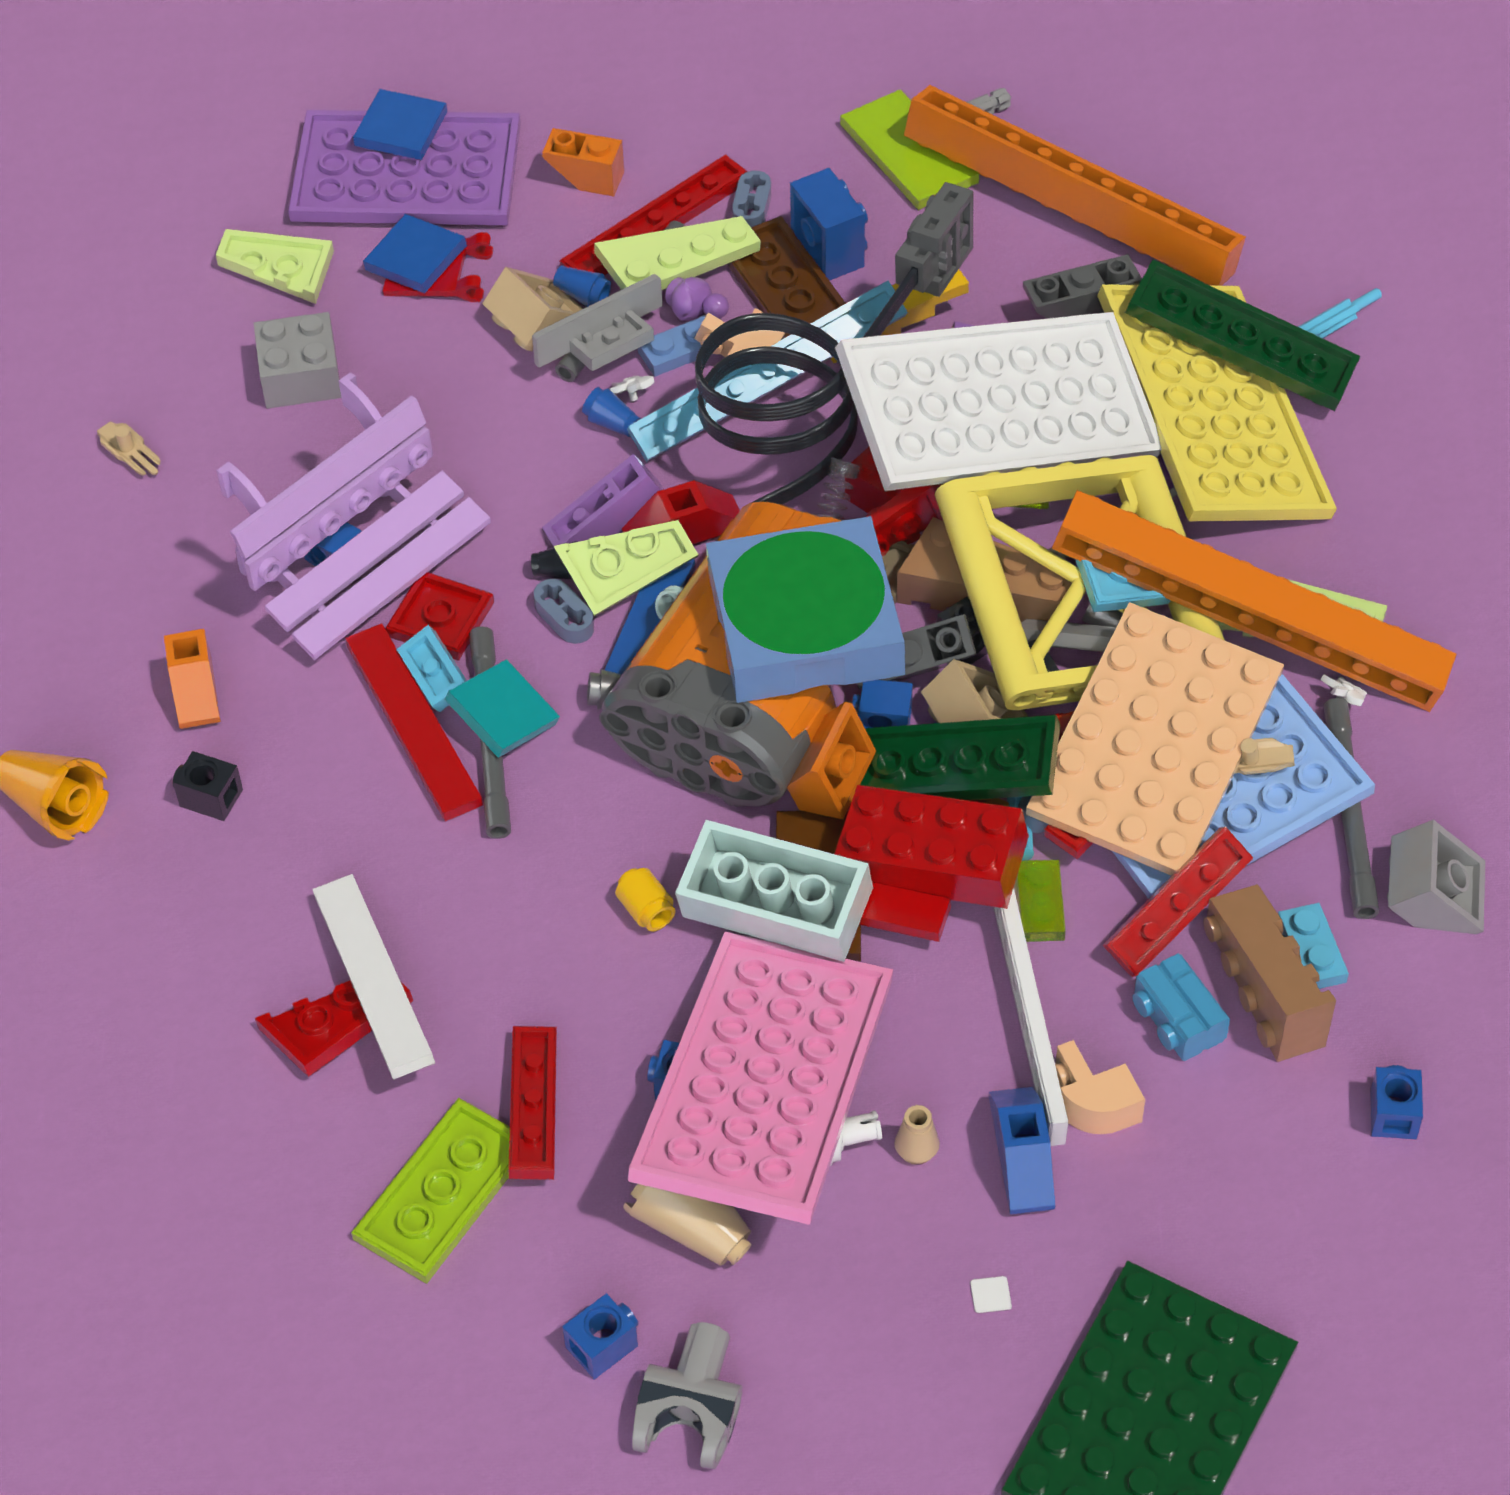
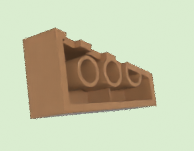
[897,517,1072,622]
[1203,884,1336,1062]

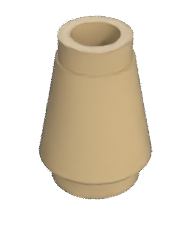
[895,1105,940,1164]

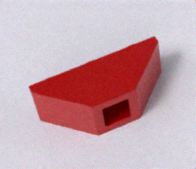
[622,480,740,544]

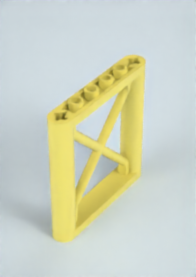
[935,455,1224,710]

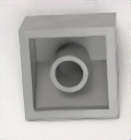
[1387,820,1485,934]

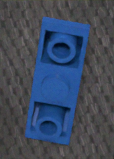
[988,1087,1055,1215]

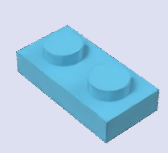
[397,625,467,713]
[1278,903,1349,989]

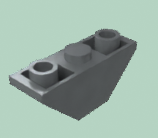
[1023,254,1142,319]
[857,614,976,689]

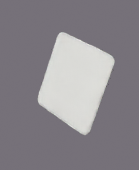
[970,1276,1012,1313]

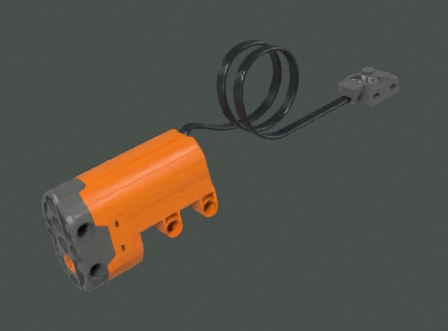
[599,182,974,807]

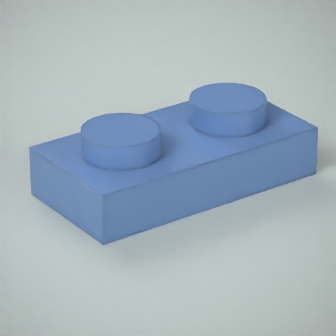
[638,316,713,377]

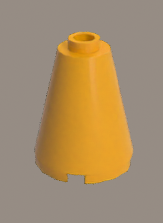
[0,750,109,841]

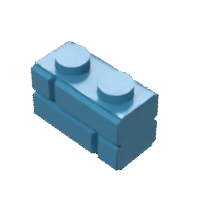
[1132,953,1230,1061]

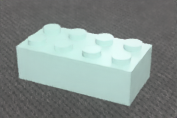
[675,820,873,962]

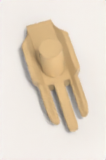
[97,421,161,476]
[1234,738,1295,775]

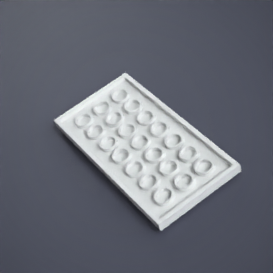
[835,312,1162,491]

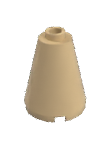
[623,1184,752,1266]

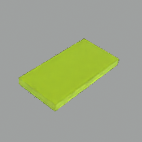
[840,89,979,210]
[351,1098,510,1284]

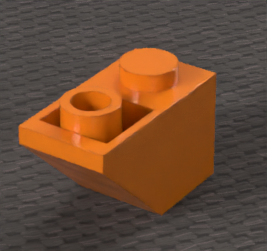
[542,128,624,197]
[164,629,221,729]

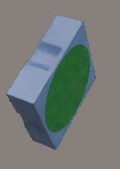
[706,516,905,703]

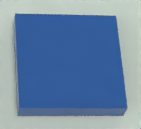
[353,89,447,160]
[363,214,467,293]

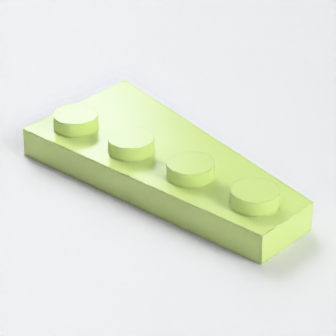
[595,216,761,290]

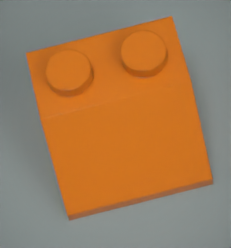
[787,702,876,820]

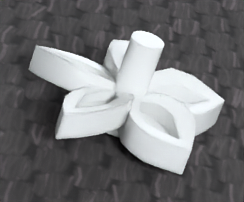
[610,375,655,401]
[1321,674,1367,706]

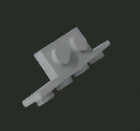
[532,274,662,371]

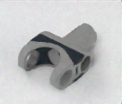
[632,1322,743,1470]

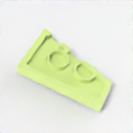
[216,229,334,304]
[554,520,698,617]

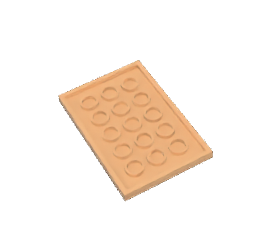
[1026,602,1284,876]

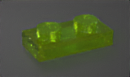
[1016,860,1066,942]

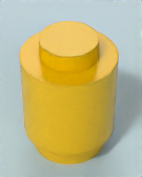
[615,868,676,931]

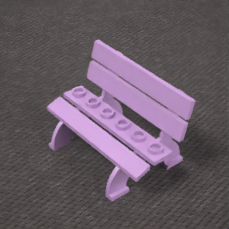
[216,372,491,660]

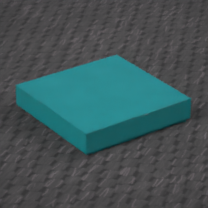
[444,659,560,758]

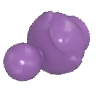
[665,277,729,322]

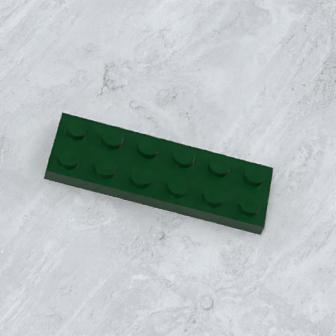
[1125,259,1361,411]
[849,715,1060,807]

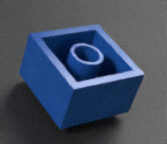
[790,168,868,281]

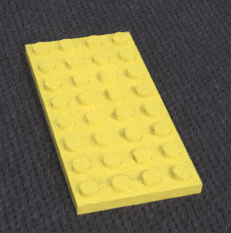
[1097,284,1337,522]

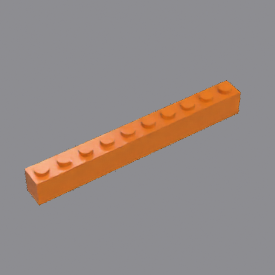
[904,85,1246,286]
[1051,490,1457,712]

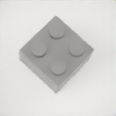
[254,312,341,409]

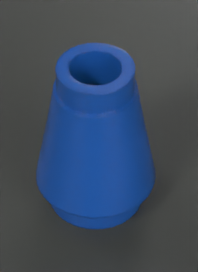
[553,265,611,307]
[582,387,641,438]

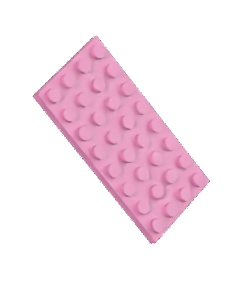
[628,931,893,1225]

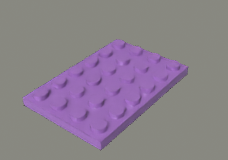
[288,110,521,225]

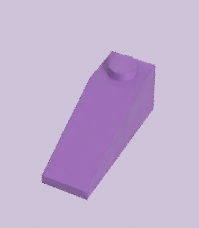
[542,454,664,547]

